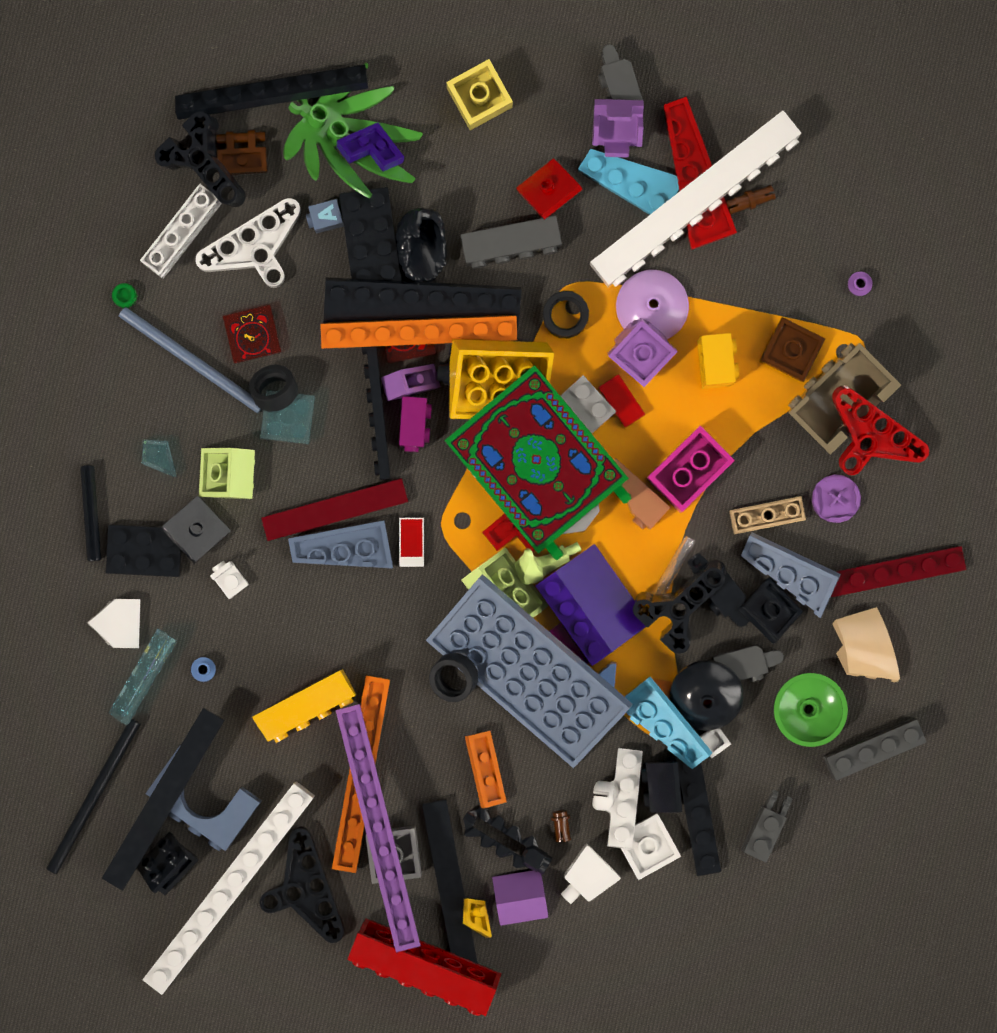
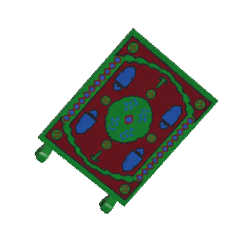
[444,365,632,560]

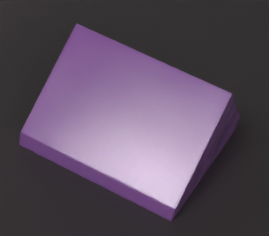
[492,870,548,926]

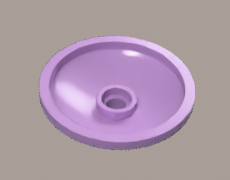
[616,270,689,339]

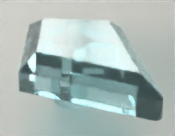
[142,439,177,477]

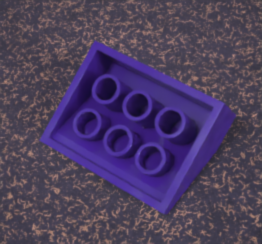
[535,544,646,666]

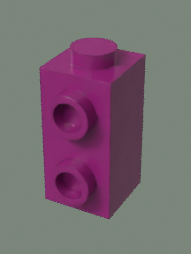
[399,397,432,452]

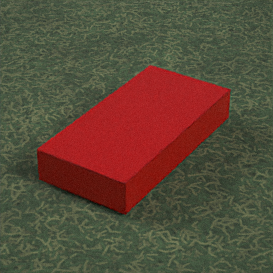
[598,374,645,428]

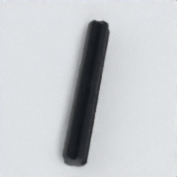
[80,465,101,562]

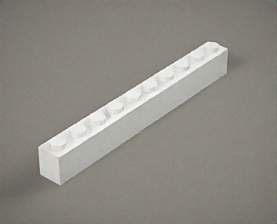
[590,111,801,287]
[143,781,315,995]

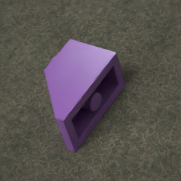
[381,364,441,401]

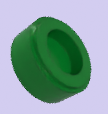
[112,283,137,308]

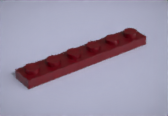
[830,546,966,598]

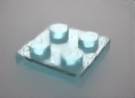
[260,390,315,445]

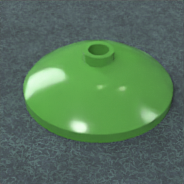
[774,673,848,747]

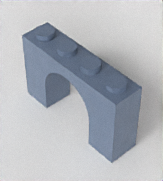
[146,745,262,851]

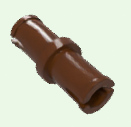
[725,185,776,215]

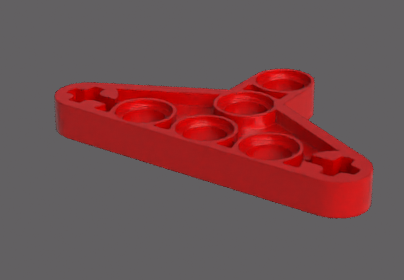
[832,385,929,475]

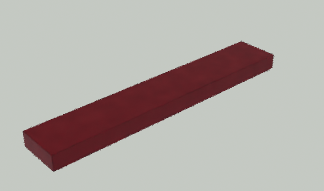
[261,478,408,541]

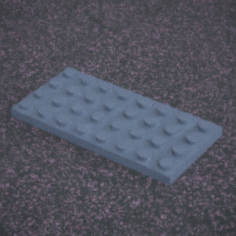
[426,574,633,768]

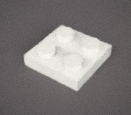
[621,813,681,880]

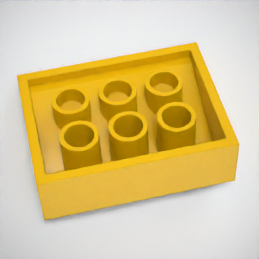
[449,339,554,419]

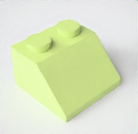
[199,448,255,499]

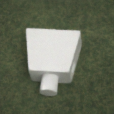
[561,843,621,904]

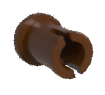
[551,810,571,842]

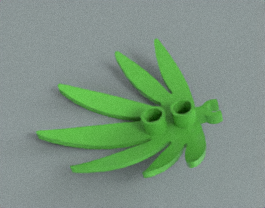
[283,63,423,198]

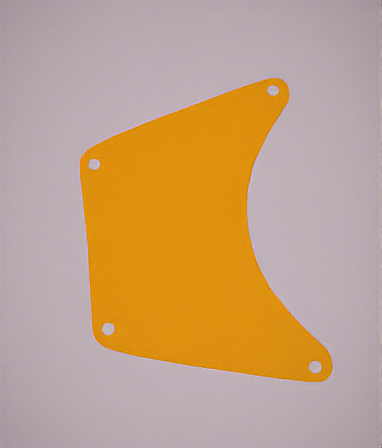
[441,281,866,736]

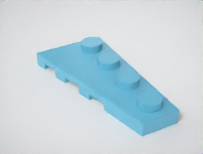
[578,149,679,215]

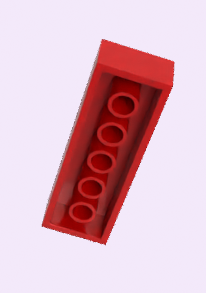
[347,918,502,1016]

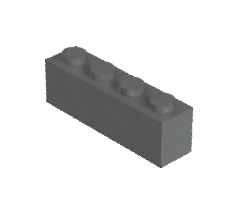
[461,216,562,269]
[823,718,927,781]

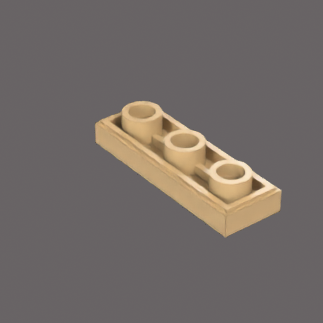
[729,496,806,534]

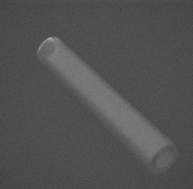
[652,536,696,595]

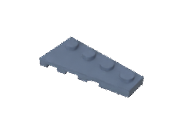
[288,521,393,568]
[741,532,841,618]

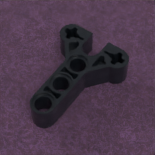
[155,111,246,207]
[633,560,726,654]

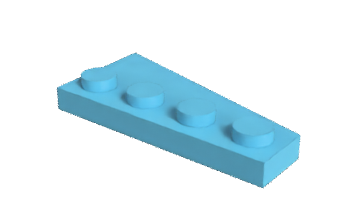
[625,676,712,769]

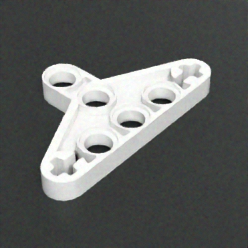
[196,198,301,288]

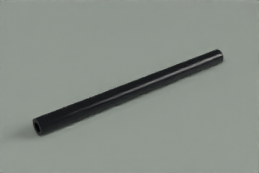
[46,718,141,874]

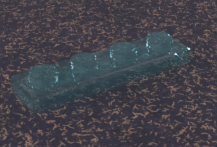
[109,629,177,725]

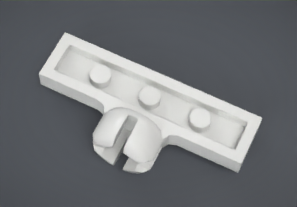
[592,748,643,849]

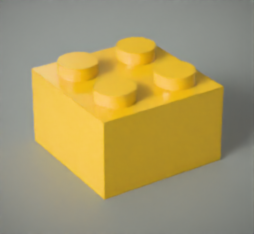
[697,333,739,389]

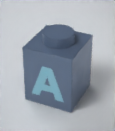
[306,199,344,234]

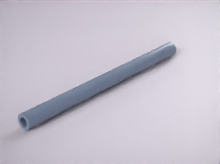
[119,307,261,414]

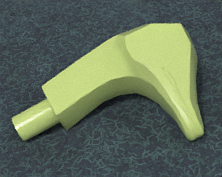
[514,542,581,584]

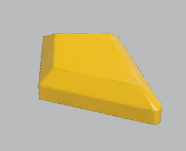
[463,898,492,938]

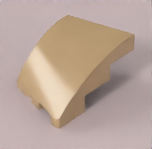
[833,607,900,682]

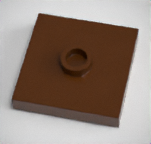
[760,317,825,383]

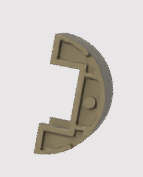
[788,343,901,455]

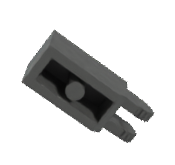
[598,45,643,100]
[711,645,784,682]
[741,790,792,863]

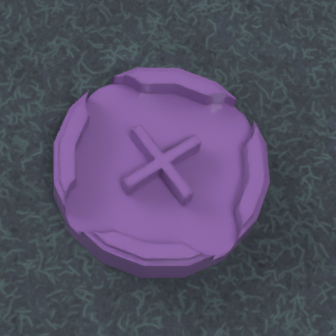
[811,474,861,523]

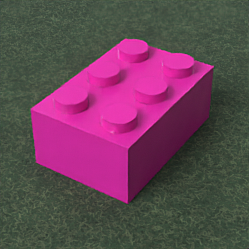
[646,426,735,513]

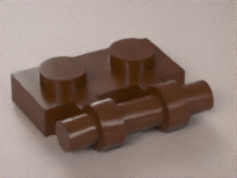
[216,130,268,175]

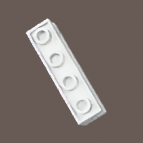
[140,184,222,279]

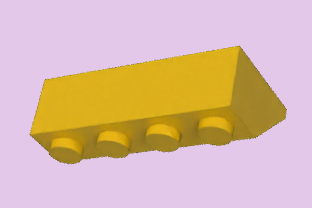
[252,669,356,743]

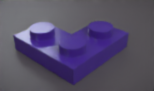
[336,122,404,172]

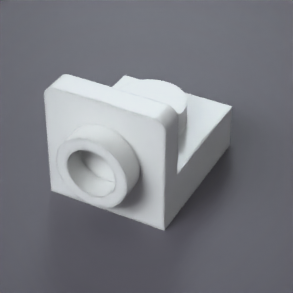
[210,561,249,599]

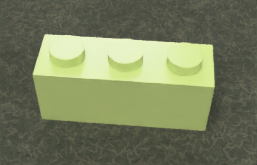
[461,547,548,618]

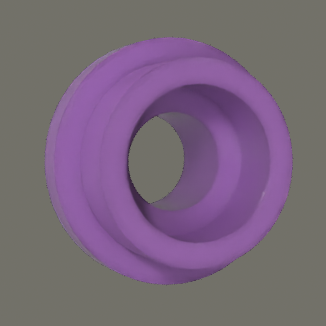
[848,272,872,296]

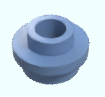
[191,657,216,682]

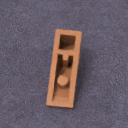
[614,458,670,530]

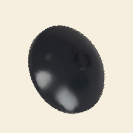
[670,660,744,731]

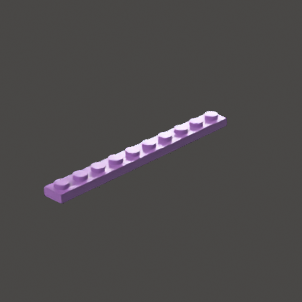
[336,704,421,952]

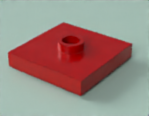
[516,158,582,220]

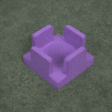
[592,99,644,157]
[608,318,677,387]

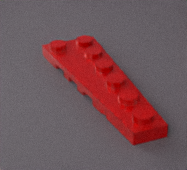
[663,97,737,250]

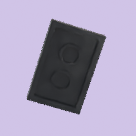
[106,525,182,577]

